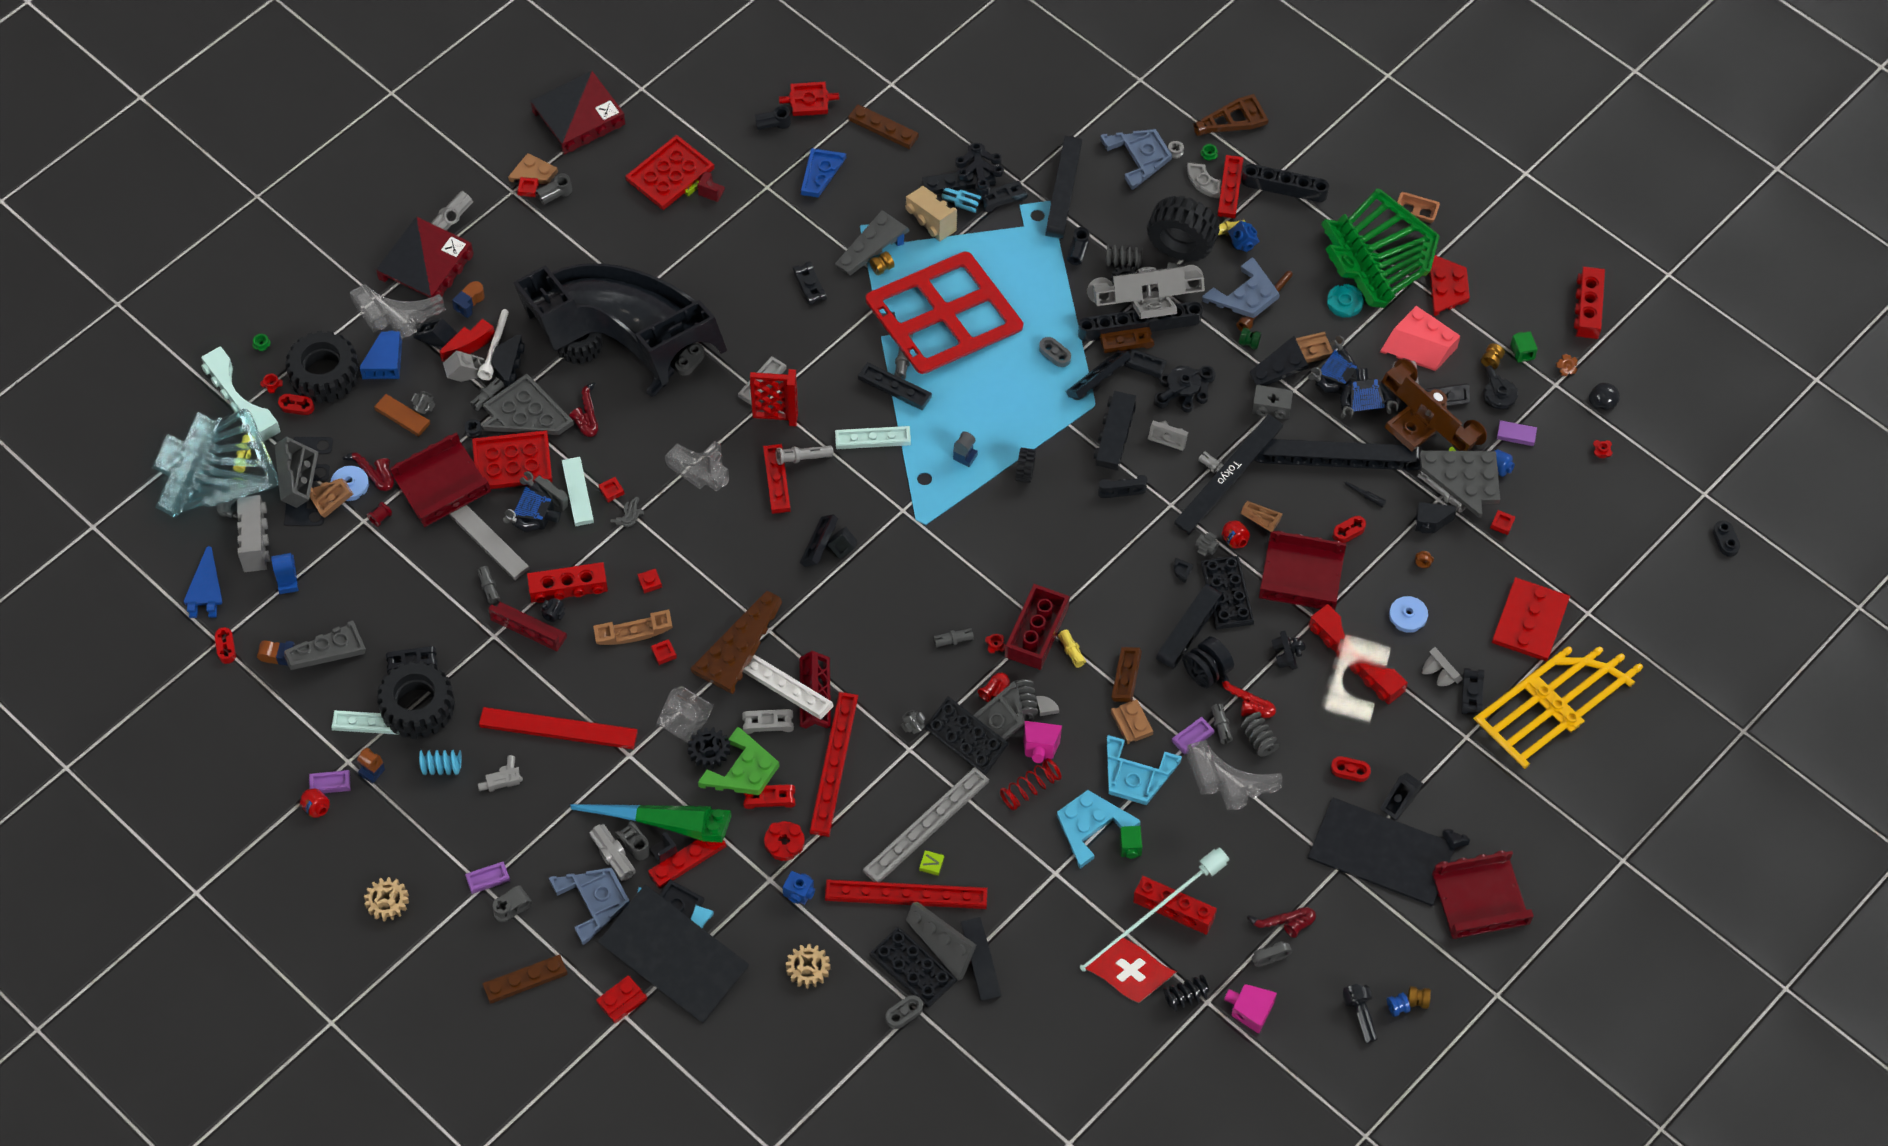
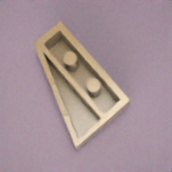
[905,186,957,242]

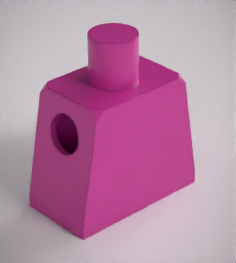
[1023,721,1062,763]
[1224,984,1277,1033]

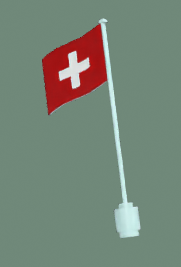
[1080,847,1230,1003]

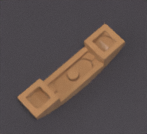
[593,609,673,645]

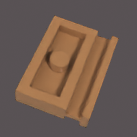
[1295,332,1333,363]
[1111,699,1153,744]

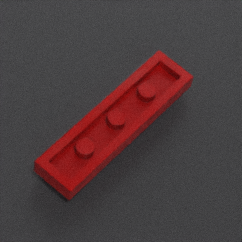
[1218,155,1244,218]
[763,444,791,514]
[648,840,726,889]

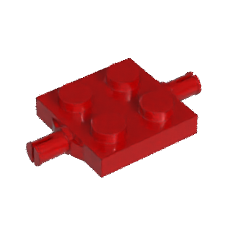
[779,82,839,116]

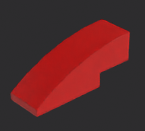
[440,319,495,362]

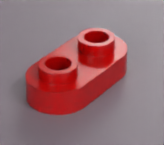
[1331,756,1371,782]

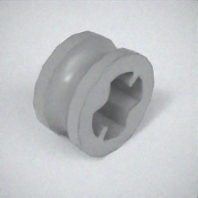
[1168,141,1184,159]

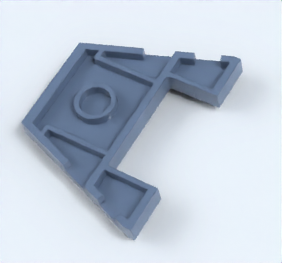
[1100,129,1172,190]
[1202,257,1279,318]
[549,868,630,945]

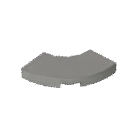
[1187,163,1221,199]

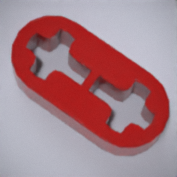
[278,394,315,415]
[1333,516,1366,543]
[215,627,236,664]

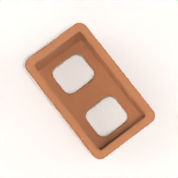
[1398,192,1440,223]

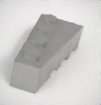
[237,495,270,572]

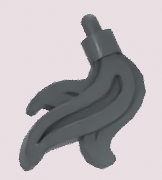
[216,485,238,519]
[610,497,644,527]

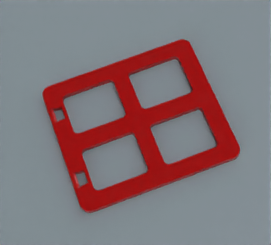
[865,252,1024,374]

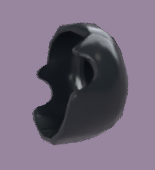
[1589,383,1620,411]

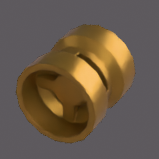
[870,251,895,276]
[1481,343,1505,369]
[1408,986,1431,1009]

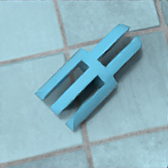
[942,188,981,213]

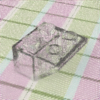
[656,686,714,743]

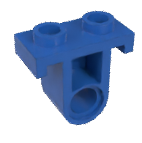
[271,553,299,594]

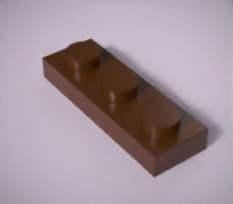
[1111,647,1142,702]

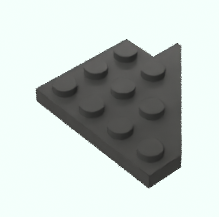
[482,374,574,435]
[1420,451,1500,518]

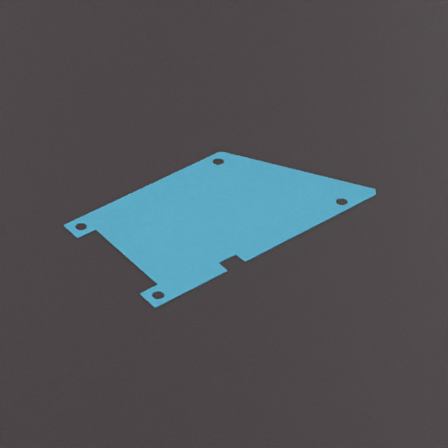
[860,201,1095,525]

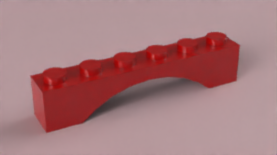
[1309,604,1408,705]

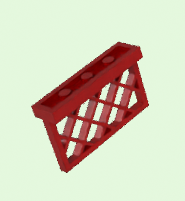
[750,369,798,426]

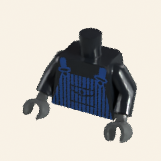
[1308,335,1358,394]
[1340,368,1398,419]
[503,471,561,532]

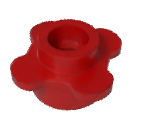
[260,374,283,393]
[1593,440,1613,458]
[985,634,1006,653]

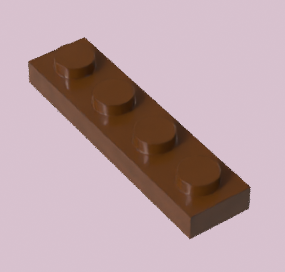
[849,104,919,149]
[483,954,568,1004]

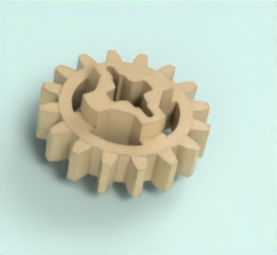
[364,877,409,921]
[786,944,830,988]

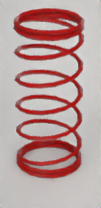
[1000,758,1062,810]

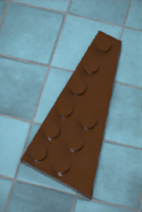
[690,591,782,694]

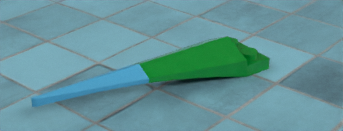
[570,804,732,842]

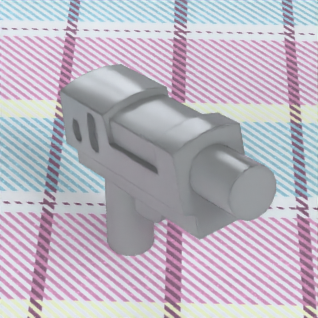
[478,755,523,792]

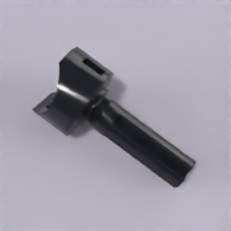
[1343,984,1378,1043]

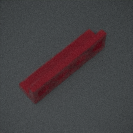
[488,602,567,652]
[799,651,831,729]

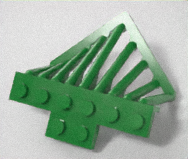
[1321,189,1439,308]

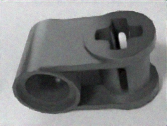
[615,821,650,860]
[493,886,532,922]

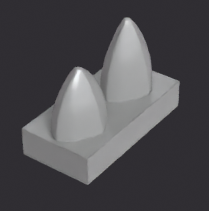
[1148,420,1189,451]
[1422,647,1463,686]

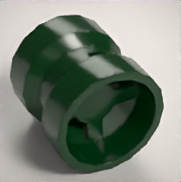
[1239,327,1262,350]

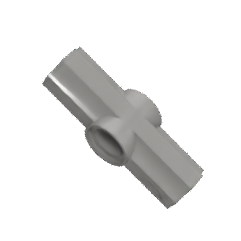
[431,191,473,230]
[589,824,636,881]

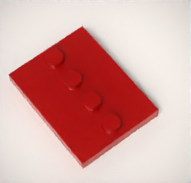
[625,135,715,210]
[472,430,553,489]
[1492,577,1570,662]

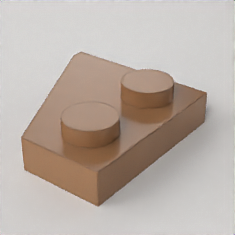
[508,153,558,184]
[310,478,353,518]
[1241,501,1283,532]

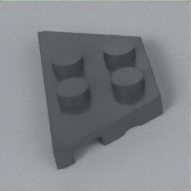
[974,682,1025,740]

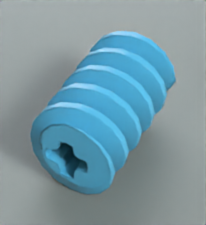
[419,750,462,775]

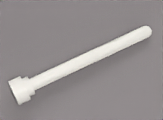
[477,309,509,380]

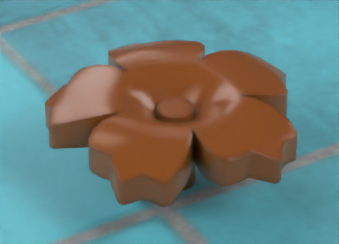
[1556,354,1578,376]

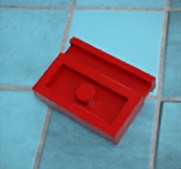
[596,975,647,1024]

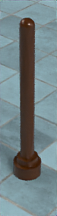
[1236,271,1293,332]

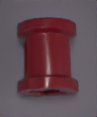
[367,502,392,527]

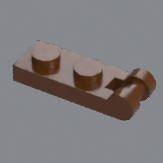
[1100,327,1155,353]

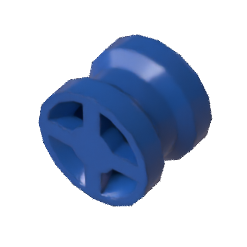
[1387,992,1410,1017]

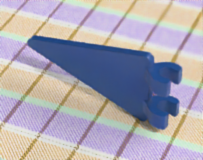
[184,546,223,618]

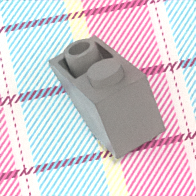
[443,350,485,382]

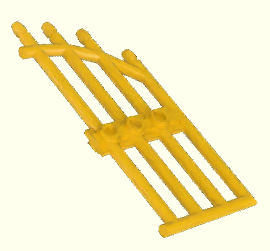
[1473,646,1643,769]

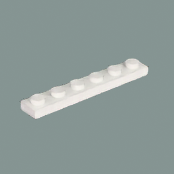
[743,655,834,720]

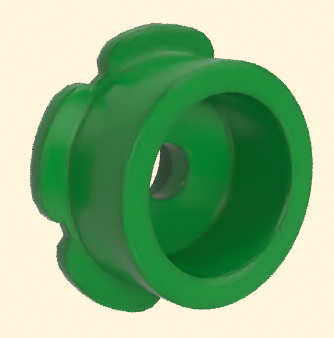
[1200,144,1218,161]
[252,334,271,351]

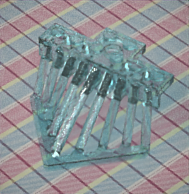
[152,408,279,518]

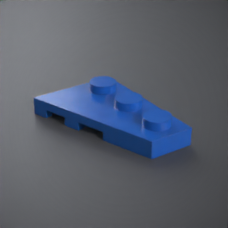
[801,148,847,198]

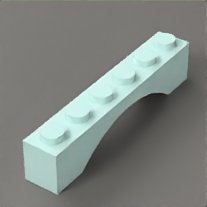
[201,346,281,443]

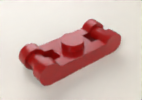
[743,785,796,809]

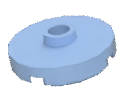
[330,466,369,501]
[1389,596,1428,633]

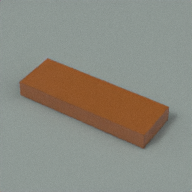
[374,394,430,437]

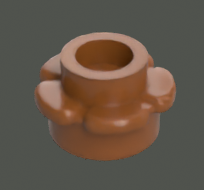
[1415,551,1434,568]

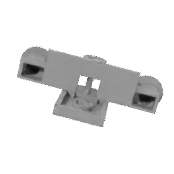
[1087,265,1205,319]

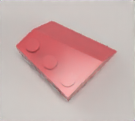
[1380,306,1460,371]

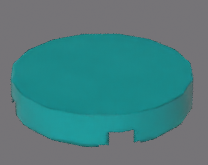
[1327,284,1364,317]

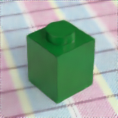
[1510,331,1538,363]
[1120,826,1142,859]

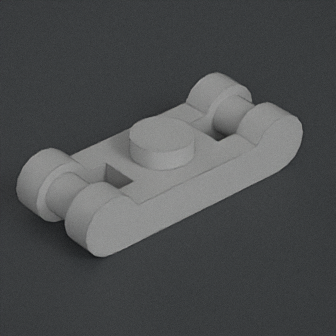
[742,709,794,734]

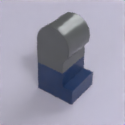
[953,431,978,467]

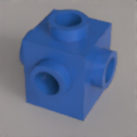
[1228,221,1260,252]
[783,871,815,905]

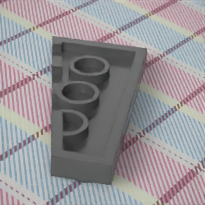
[835,210,910,276]
[284,620,366,670]
[906,902,977,981]

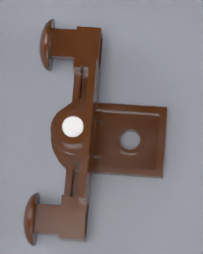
[1381,359,1487,451]

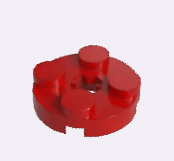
[764,821,805,861]

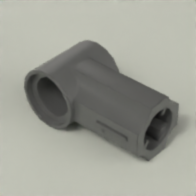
[536,173,572,205]

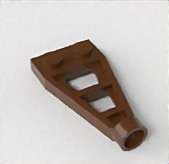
[1193,94,1268,136]

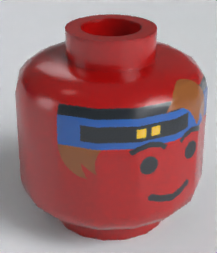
[1222,521,1250,549]
[300,788,330,818]

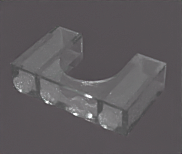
[1321,635,1391,725]

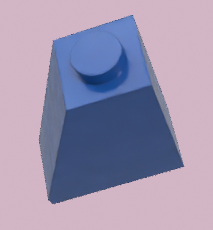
[360,331,402,379]

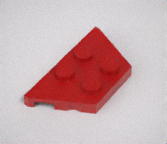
[1430,255,1470,316]

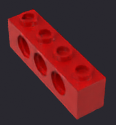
[1574,267,1605,339]
[527,562,608,603]
[1133,876,1217,935]

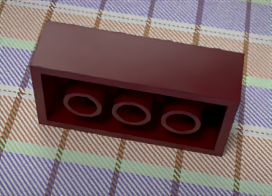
[1005,584,1070,670]

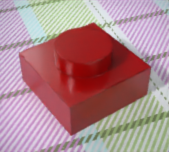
[517,177,539,197]
[598,477,624,502]
[1490,510,1516,535]
[637,569,662,594]
[651,639,677,665]

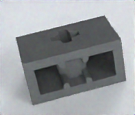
[1252,385,1293,419]

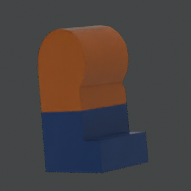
[452,281,485,318]
[257,641,295,666]
[357,747,385,784]

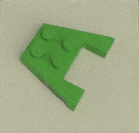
[698,727,779,795]

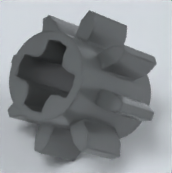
[411,391,435,414]
[1195,532,1219,556]
[901,710,926,734]

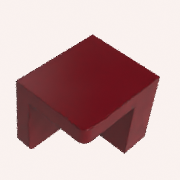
[698,171,725,202]

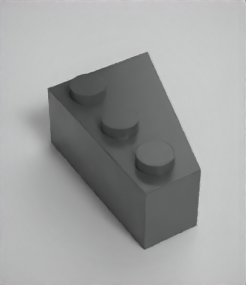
[275,437,319,508]

